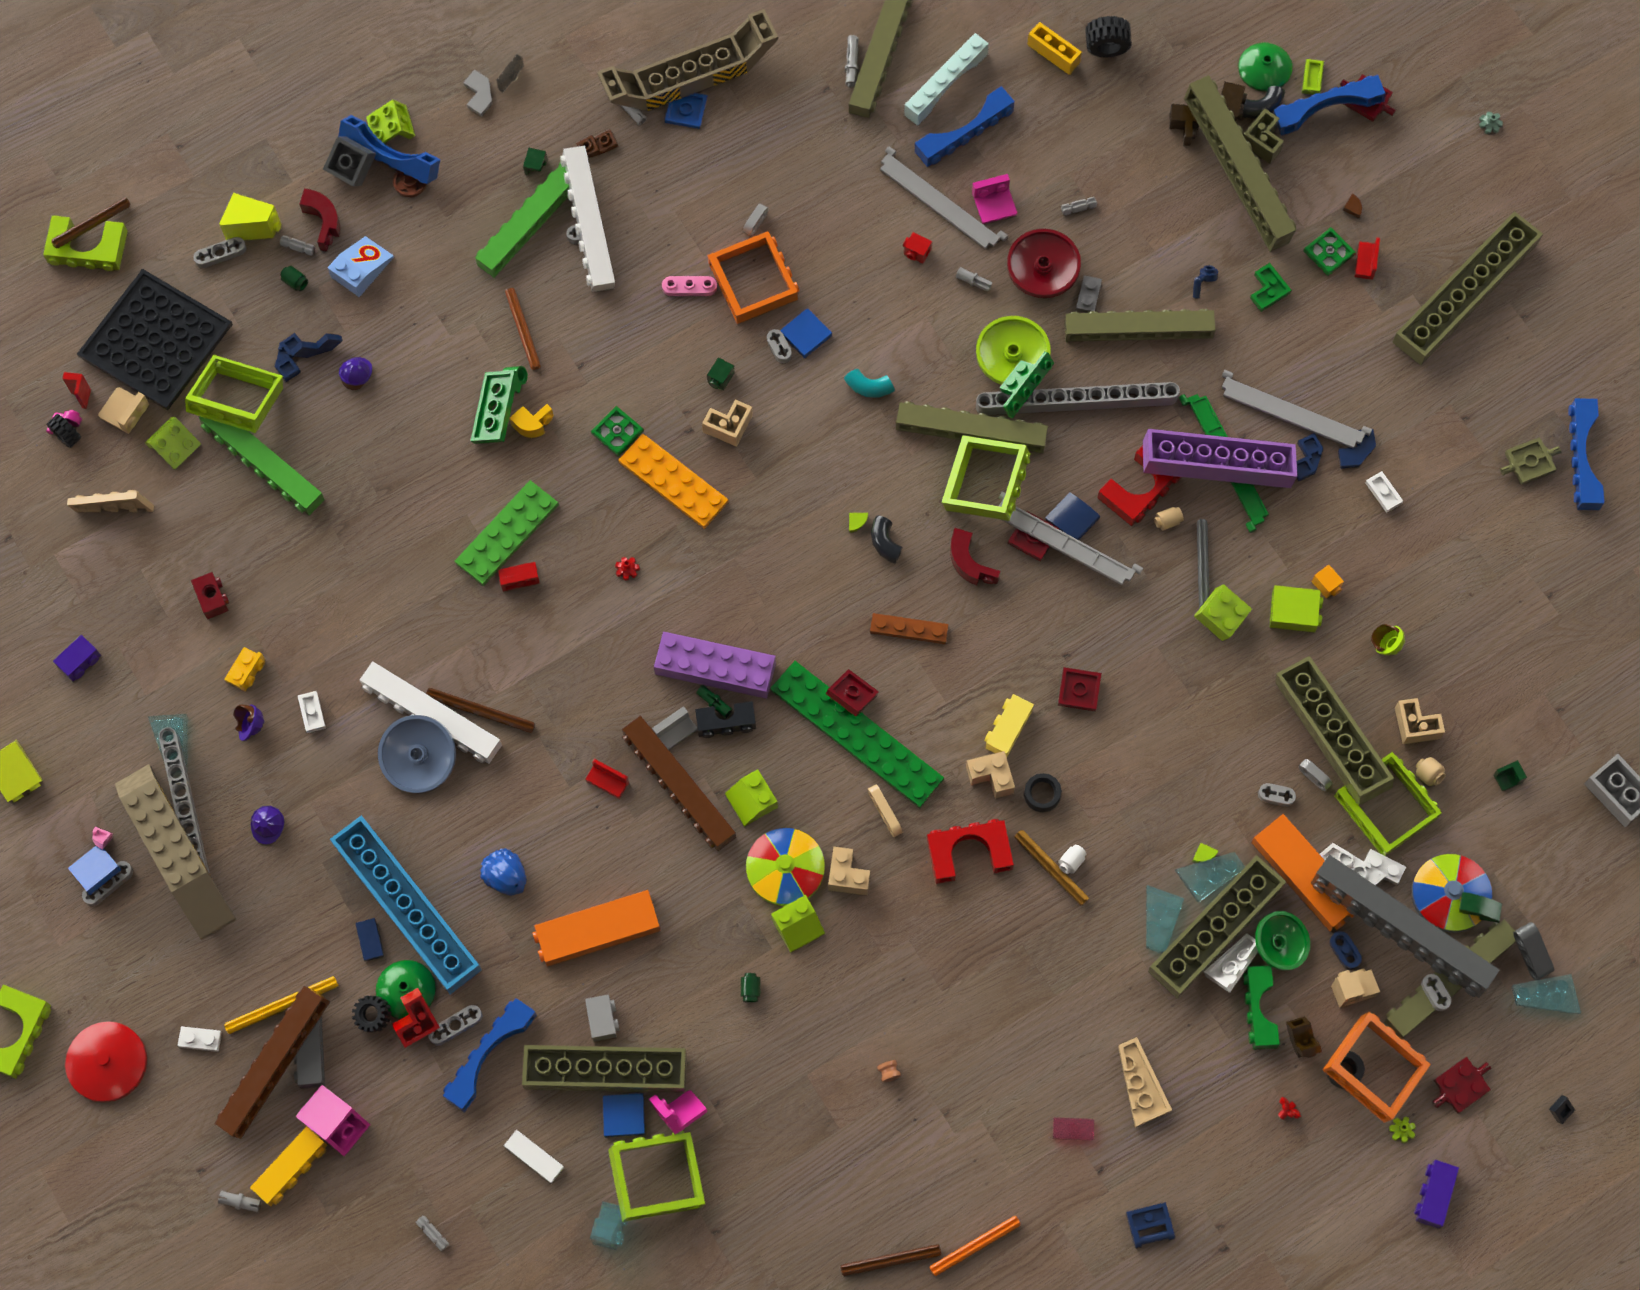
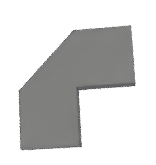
[464,70,492,117]

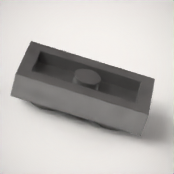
[1076,275,1102,313]

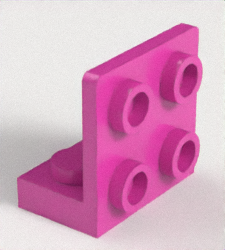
[972,174,1017,224]
[649,1090,708,1135]

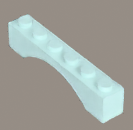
[904,33,989,126]

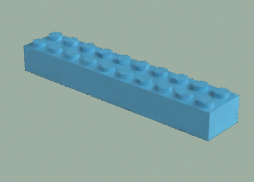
[330,815,482,994]

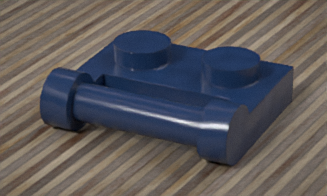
[1126,1202,1175,1249]

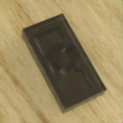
[496,54,524,93]

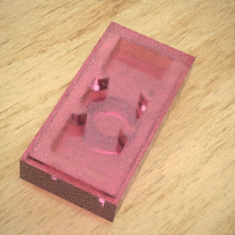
[1053,1117,1094,1141]

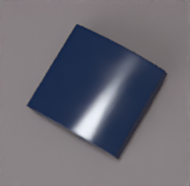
[1045,492,1100,540]

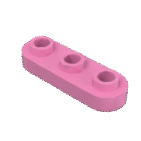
[662,276,717,296]

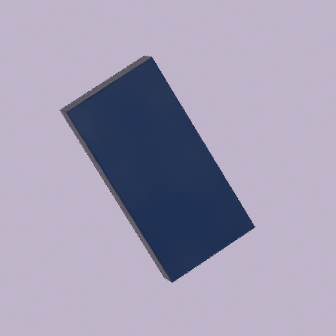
[355,918,384,962]

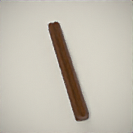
[51,198,130,249]
[841,1244,941,1276]

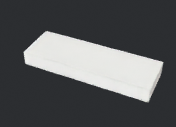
[504,1130,564,1184]

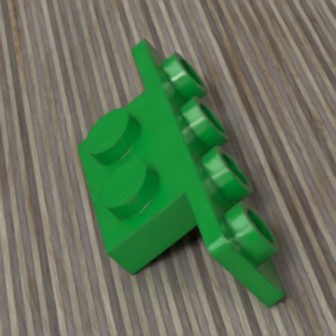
[1000,351,1054,418]

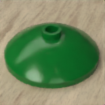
[1238,43,1292,92]
[1255,911,1310,971]
[376,960,436,1019]

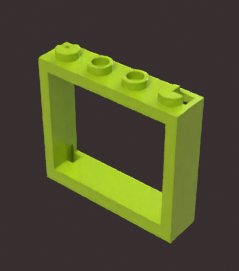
[185,355,283,433]
[942,436,1031,521]
[1335,752,1442,856]
[608,1130,705,1222]

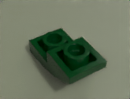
[1459,892,1502,923]

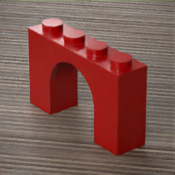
[1097,445,1181,526]
[927,819,1014,884]

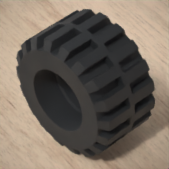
[1085,16,1132,58]

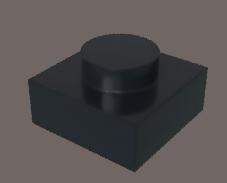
[1549,1095,1575,1124]

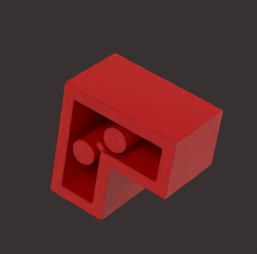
[392,988,440,1048]

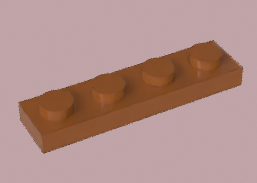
[870,613,948,644]

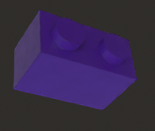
[53,635,101,682]

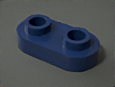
[1330,931,1362,969]

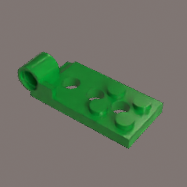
[470,366,528,444]

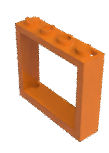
[708,231,800,324]
[1323,1012,1431,1123]

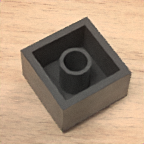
[323,136,376,186]

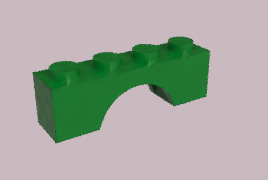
[1242,966,1280,1050]

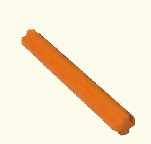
[930,1216,1021,1276]

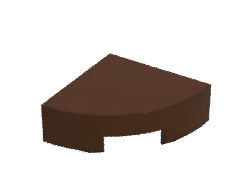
[1343,193,1362,218]

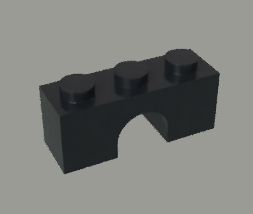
[695,701,756,738]

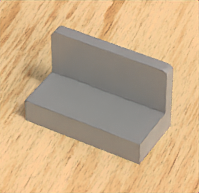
[652,706,697,750]

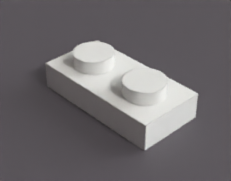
[1365,471,1403,513]
[298,691,326,733]
[1364,849,1406,886]
[178,1026,222,1052]

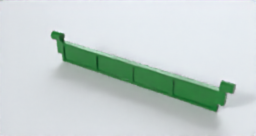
[1179,394,1269,533]

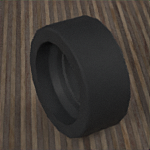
[1024,773,1062,813]

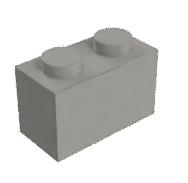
[585,994,620,1042]

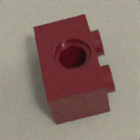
[191,572,229,620]

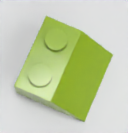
[725,769,778,827]
[771,895,825,953]

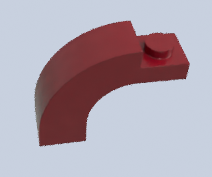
[299,188,340,252]
[950,528,1000,586]

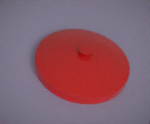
[65,1022,147,1103]

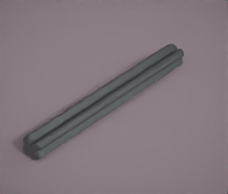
[1197,519,1210,608]

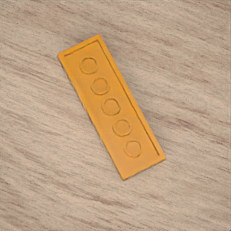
[618,433,729,529]

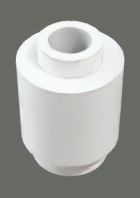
[1058,845,1087,874]

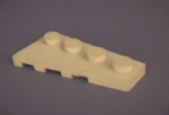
[67,490,154,512]
[1118,1037,1172,1128]

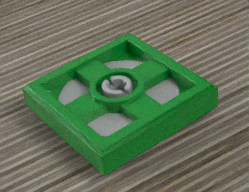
[1303,227,1356,276]
[591,406,644,457]

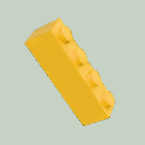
[250,1126,327,1206]

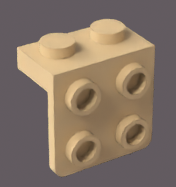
[98,387,149,434]

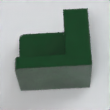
[523,148,548,175]
[1493,760,1527,791]

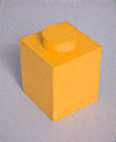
[1312,565,1344,599]

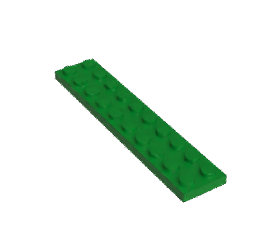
[770,661,944,808]

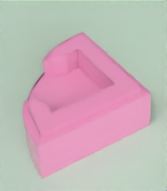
[92,827,113,849]

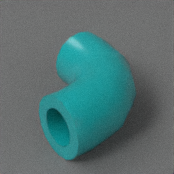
[844,369,895,398]

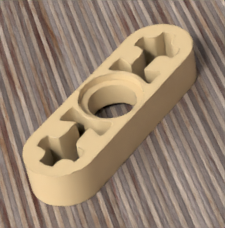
[867,784,903,837]

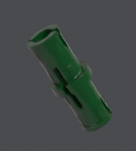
[696,685,733,718]

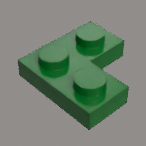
[1250,263,1292,312]

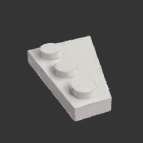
[1320,843,1387,886]
[1204,934,1258,993]

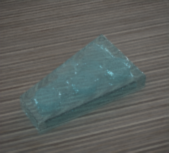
[148,714,188,772]
[1175,852,1245,902]
[1146,885,1184,954]
[1511,974,1581,1014]

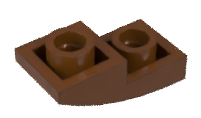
[576,129,619,158]

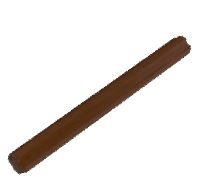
[426,688,535,733]

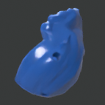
[480,848,527,896]

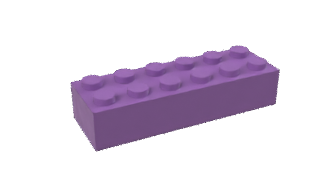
[654,632,776,699]

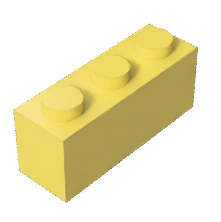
[984,694,1034,758]

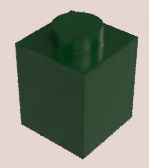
[707,357,735,391]

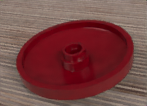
[1007,229,1081,298]

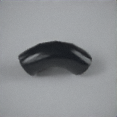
[1242,86,1285,118]
[871,515,903,564]

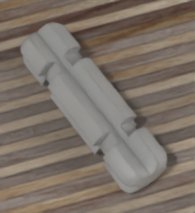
[1061,197,1097,215]
[280,235,315,256]
[416,1216,449,1251]

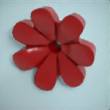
[615,557,640,581]
[1278,1097,1301,1120]

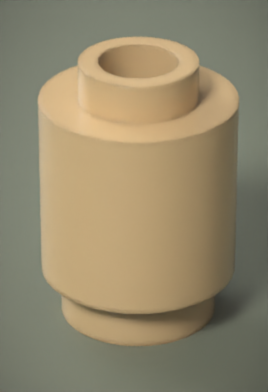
[1154,507,1184,531]

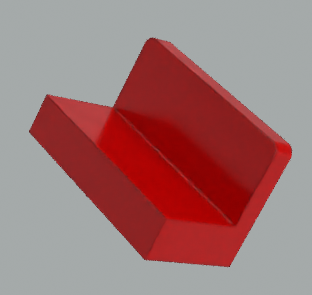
[1355,237,1380,280]
[62,372,91,409]
[498,562,540,592]
[585,759,629,799]

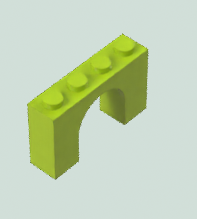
[43,215,128,271]
[0,985,51,1079]

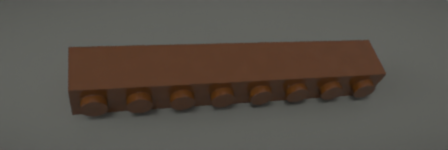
[622,715,736,851]
[215,986,330,1139]

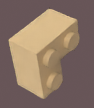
[702,400,753,447]
[1395,698,1445,744]
[966,751,1015,799]
[828,847,870,895]
[1331,969,1380,1008]

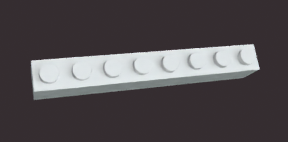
[560,146,615,292]
[360,662,502,764]

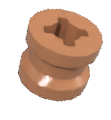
[877,1060,901,1083]

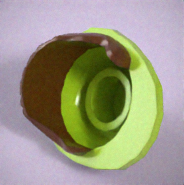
[1371,624,1405,656]

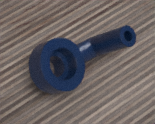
[1193,265,1218,299]

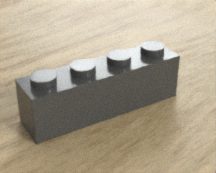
[293,1015,325,1089]

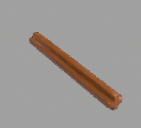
[505,288,541,370]

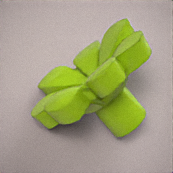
[1389,1117,1416,1143]

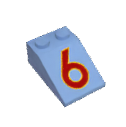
[328,236,394,297]

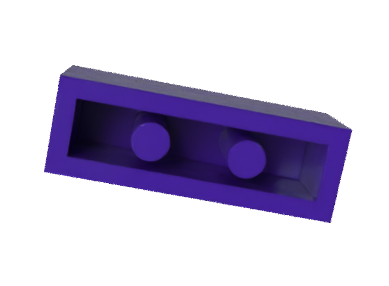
[1414,1160,1459,1229]

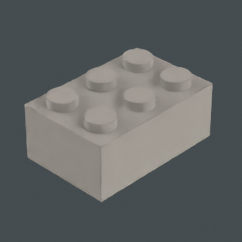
[1584,754,1640,827]

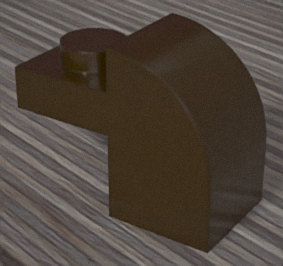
[1169,104,1199,146]
[1286,1016,1322,1058]

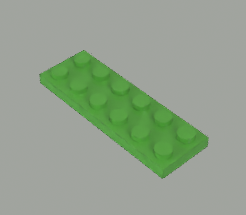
[455,480,559,586]

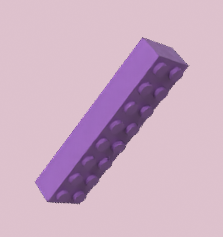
[1143,429,1297,488]

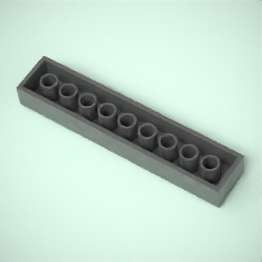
[1311,854,1500,998]

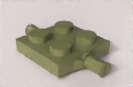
[1500,437,1562,485]

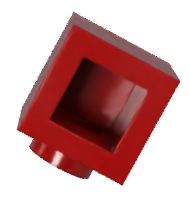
[903,232,932,264]

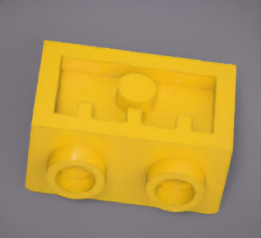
[224,647,265,692]

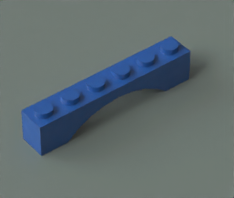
[1274,75,1385,136]
[914,86,1015,167]
[338,115,441,184]
[1568,398,1604,510]
[443,998,537,1113]

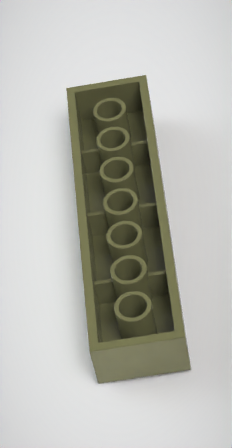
[1276,656,1394,806]
[1148,855,1286,999]
[522,1045,687,1093]

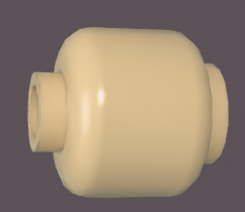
[1416,757,1446,786]

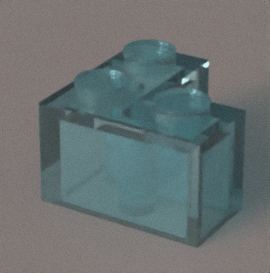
[590,1201,628,1250]

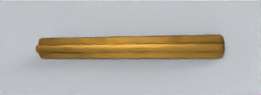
[1015,830,1089,905]

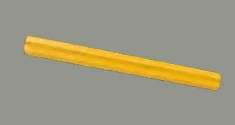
[224,977,338,1034]

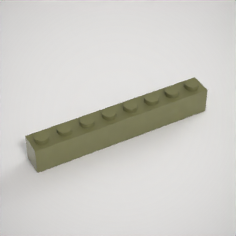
[849,0,913,118]
[1065,309,1215,342]
[896,402,1048,453]
[1384,919,1516,1039]

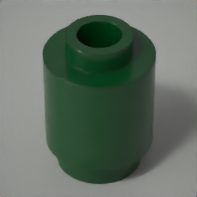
[280,266,308,291]
[741,973,761,1003]

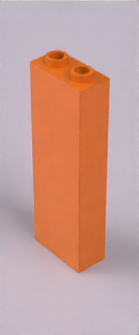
[1251,814,1355,931]
[532,890,661,967]

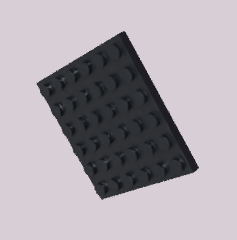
[77,269,233,411]

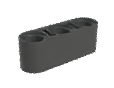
[1513,922,1554,981]

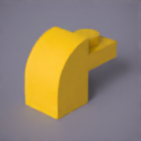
[509,404,554,438]

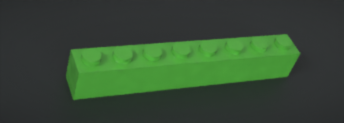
[475,162,570,278]
[199,416,325,516]

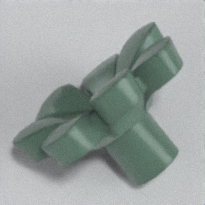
[1479,112,1503,134]

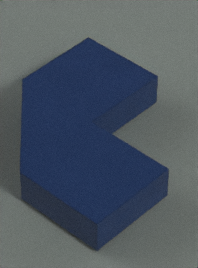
[274,333,301,382]
[291,333,343,358]
[1338,429,1376,469]
[1296,433,1324,482]

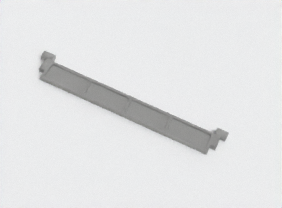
[880,146,1008,249]
[1222,370,1372,449]
[999,492,1143,585]

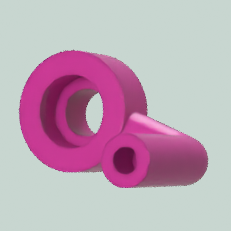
[46,410,82,434]

